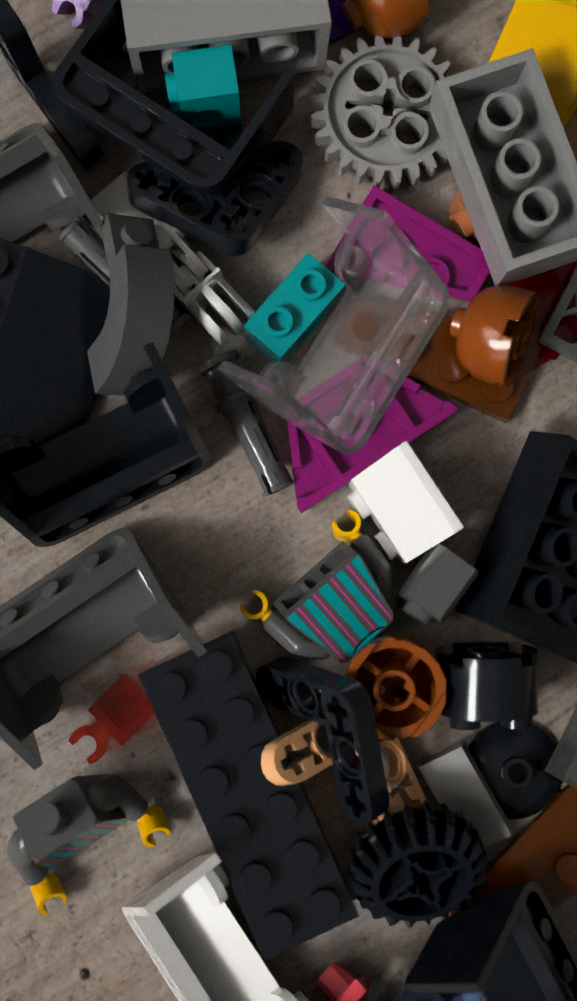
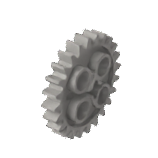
[311,35,451,191]

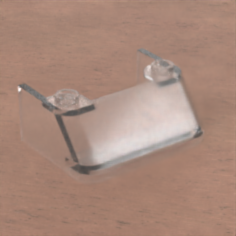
[218,196,449,454]

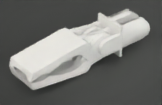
[90,171,255,347]

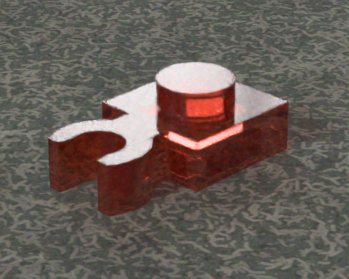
[69,673,155,764]

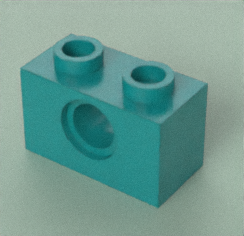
[165,44,242,138]
[243,252,346,370]

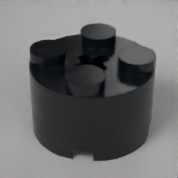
[435,641,539,730]

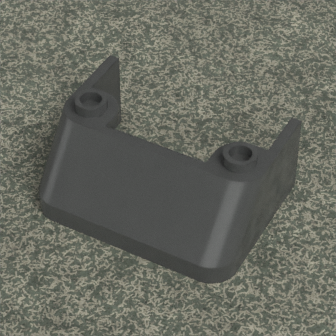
[0,123,103,242]
[0,529,207,770]

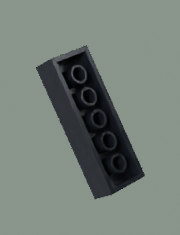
[138,630,359,961]

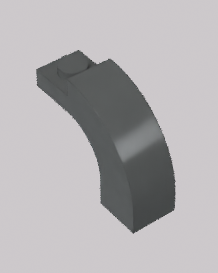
[87,213,174,396]

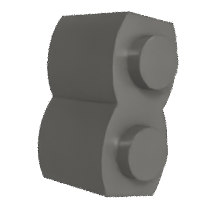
[396,544,479,626]

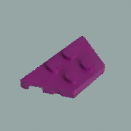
[286,354,458,514]

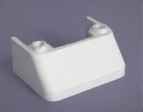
[122,853,309,1001]

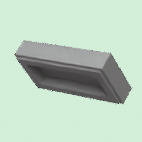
[418,741,513,848]

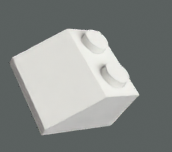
[347,441,464,564]

